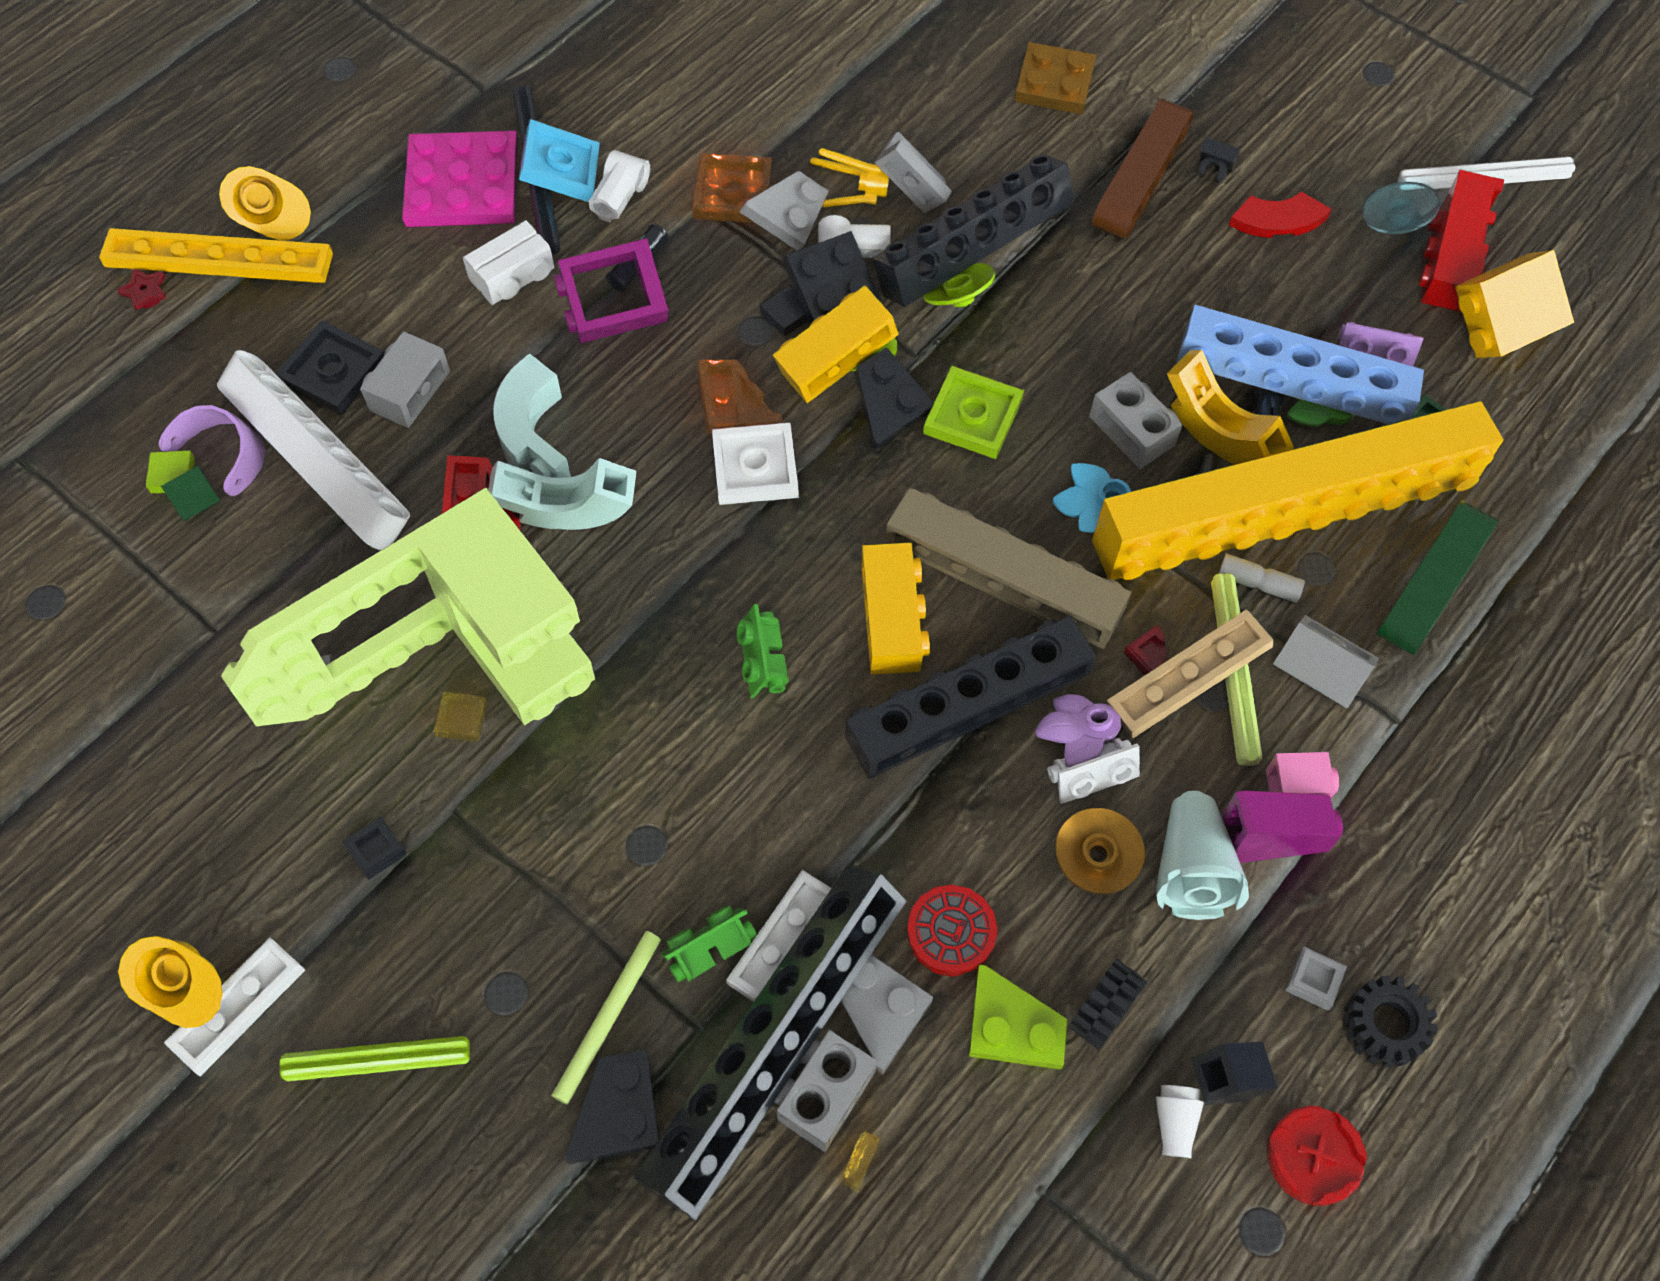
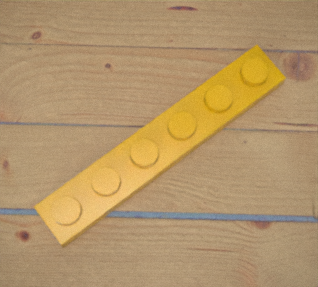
[99,228,333,283]

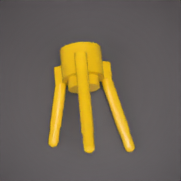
[810,148,889,207]

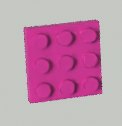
[402,131,518,227]

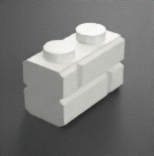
[463,220,555,305]

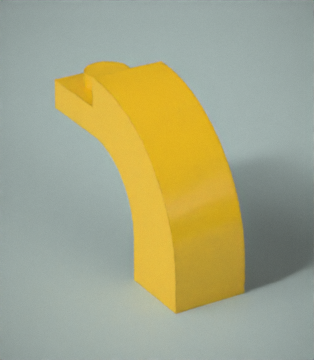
[1167,350,1294,465]

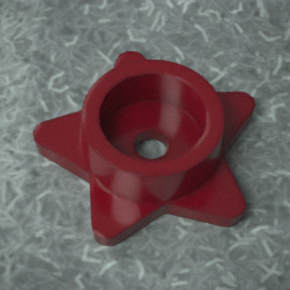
[117,269,166,310]

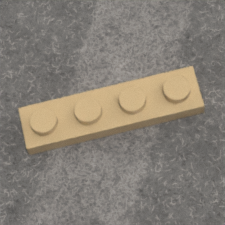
[1107,609,1273,738]

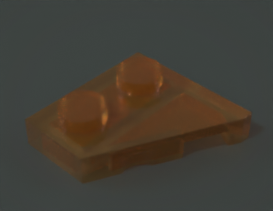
[697,360,783,433]

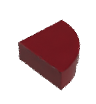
[1124,624,1166,676]

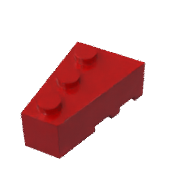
[1418,170,1504,312]

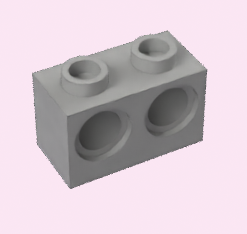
[1089,372,1183,469]
[775,1030,878,1152]

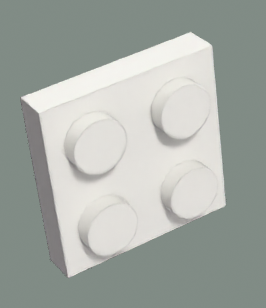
[712,423,799,505]

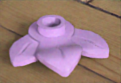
[1036,694,1121,767]

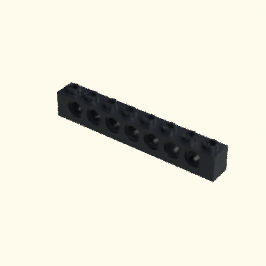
[633,866,906,1220]

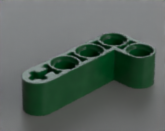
[1376,500,1499,656]

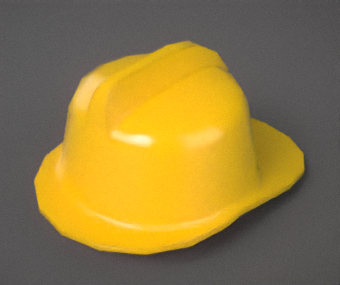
[219,166,311,241]
[118,936,223,1028]

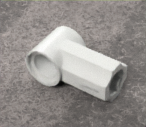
[589,150,650,222]
[818,215,891,258]

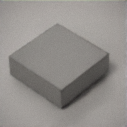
[1285,947,1347,1011]

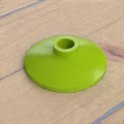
[923,263,995,307]

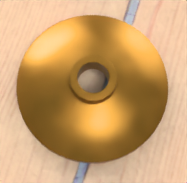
[1055,808,1145,894]

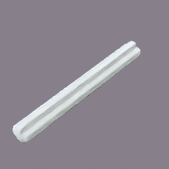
[1398,157,1575,192]

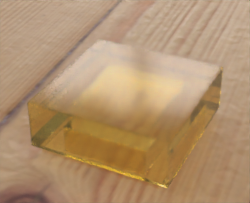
[434,692,488,742]
[843,1131,880,1192]

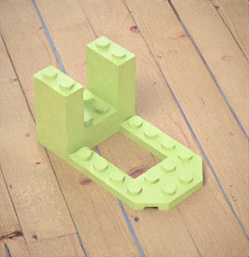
[221,488,595,726]

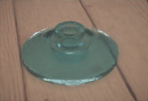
[1363,182,1440,234]

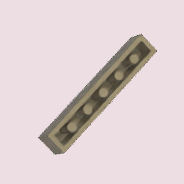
[885,488,1132,649]

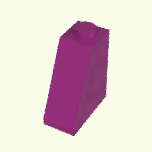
[1221,791,1343,863]

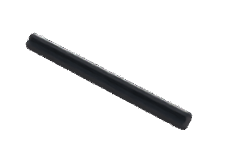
[513,84,560,254]

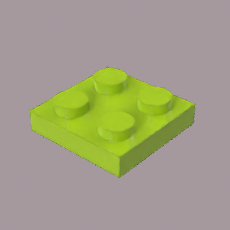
[923,366,1024,459]

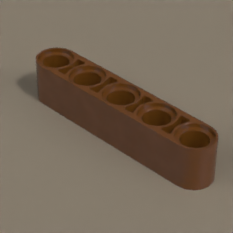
[1092,98,1195,239]

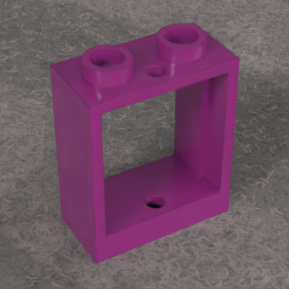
[553,238,668,344]

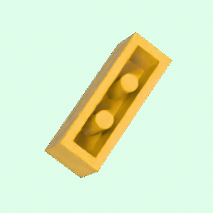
[773,285,899,403]
[861,543,930,675]

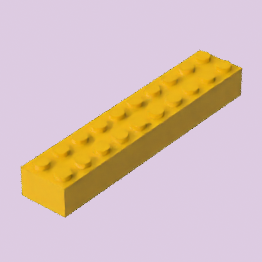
[1092,401,1504,580]

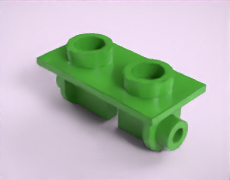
[737,604,789,698]
[660,905,757,983]

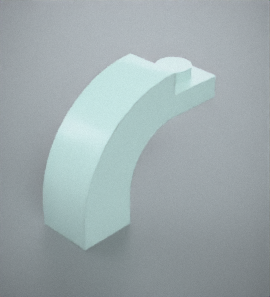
[493,353,571,478]
[488,458,636,530]

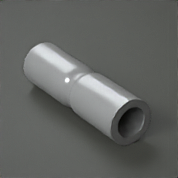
[1218,553,1305,603]

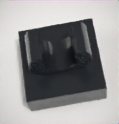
[1199,137,1240,183]

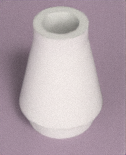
[1156,1085,1204,1158]

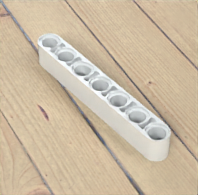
[217,350,410,550]

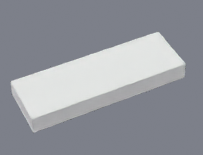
[726,870,831,1002]
[164,938,305,1076]

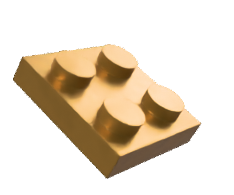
[1014,42,1096,115]

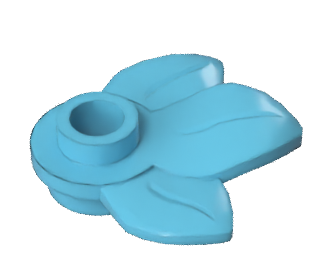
[1053,463,1132,533]

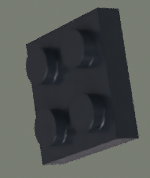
[782,231,881,325]
[275,320,385,415]

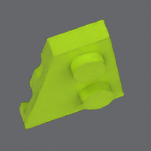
[969,965,1067,1070]

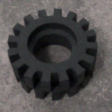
[1069,959,1148,1050]
[1343,976,1438,1068]

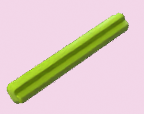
[279,1036,470,1081]

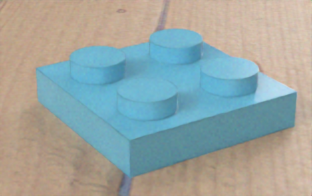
[519,119,600,202]

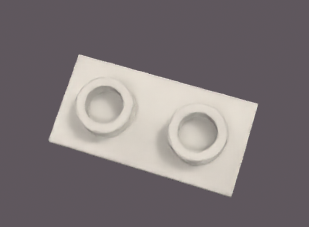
[1047,738,1140,804]

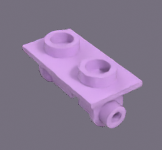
[1338,322,1424,366]

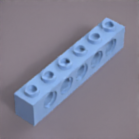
[1176,305,1424,425]

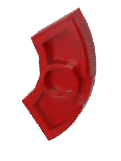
[1229,192,1332,238]

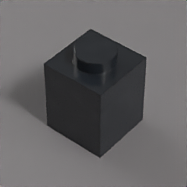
[1191,1042,1278,1105]

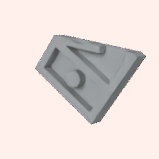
[739,171,829,251]
[840,955,933,1075]

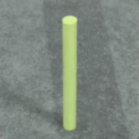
[551,931,661,1105]

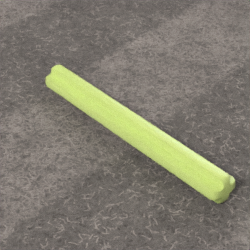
[1211,573,1262,766]

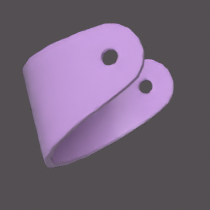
[159,405,266,496]

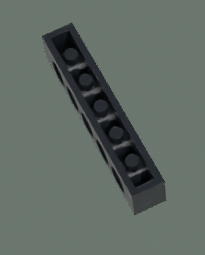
[872,155,1075,307]
[845,616,1096,779]

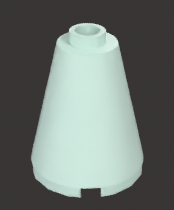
[1156,791,1249,920]

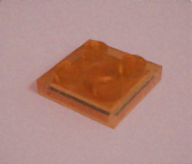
[692,153,772,223]

